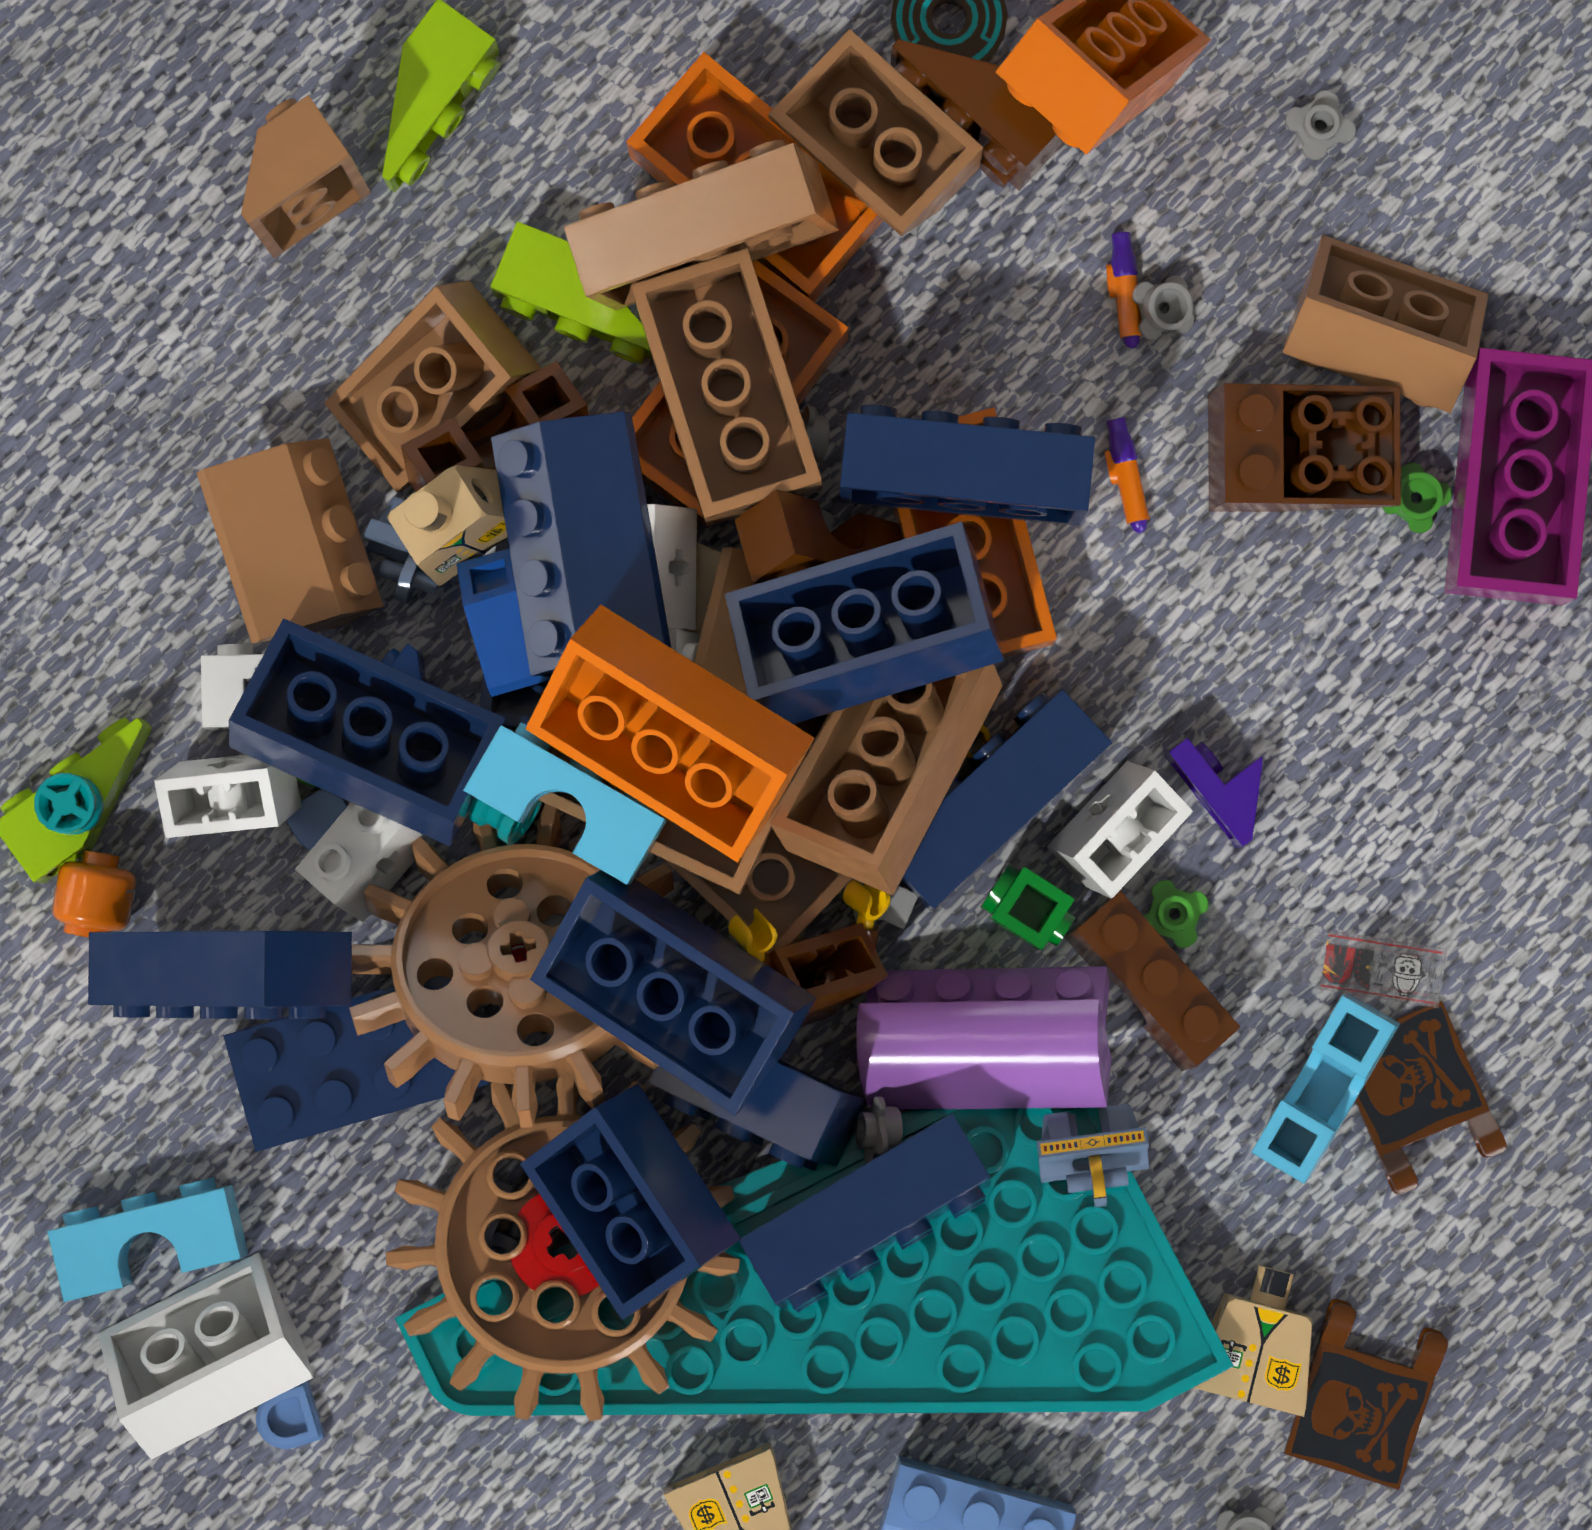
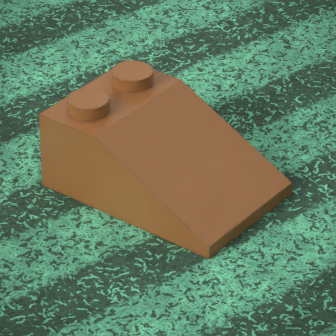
[324,280,542,493]

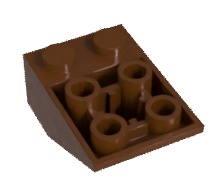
[891,39,1064,191]
[1208,383,1401,512]

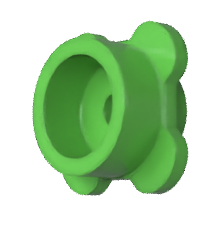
[1382,463,1452,534]
[1143,880,1208,948]

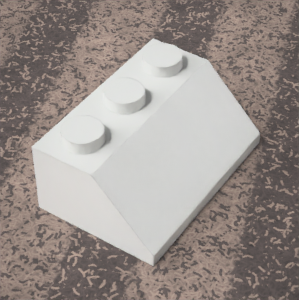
[98,1252,314,1460]

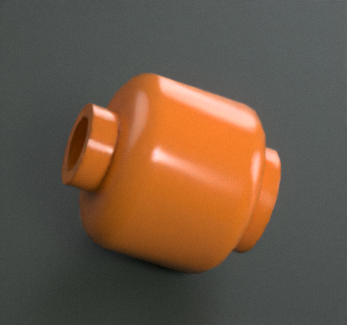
[52,850,137,937]

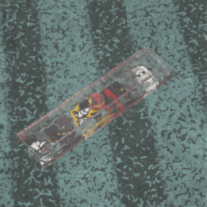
[1200,912,1447,1008]

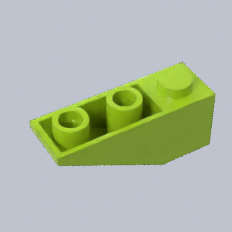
[382,0,501,193]
[490,221,653,365]
[0,717,152,884]

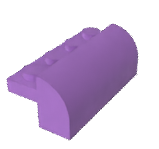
[857,966,1112,1109]

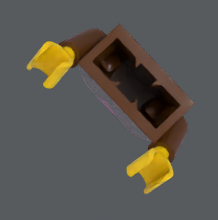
[728,880,891,1027]

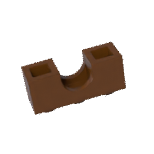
[401,361,589,499]
[734,490,903,584]
[1064,890,1241,1071]

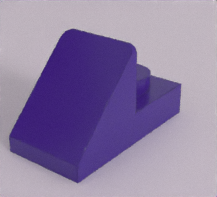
[1164,737,1263,849]

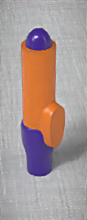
[1106,232,1142,349]
[1105,417,1150,533]

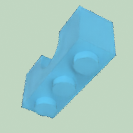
[463,722,667,885]
[1251,993,1401,1184]
[47,1177,249,1302]

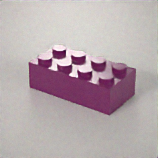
[1444,348,1592,606]

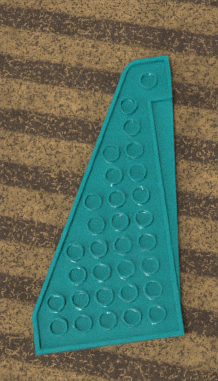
[395,1108,1234,1416]

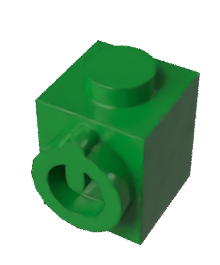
[980,863,1076,950]

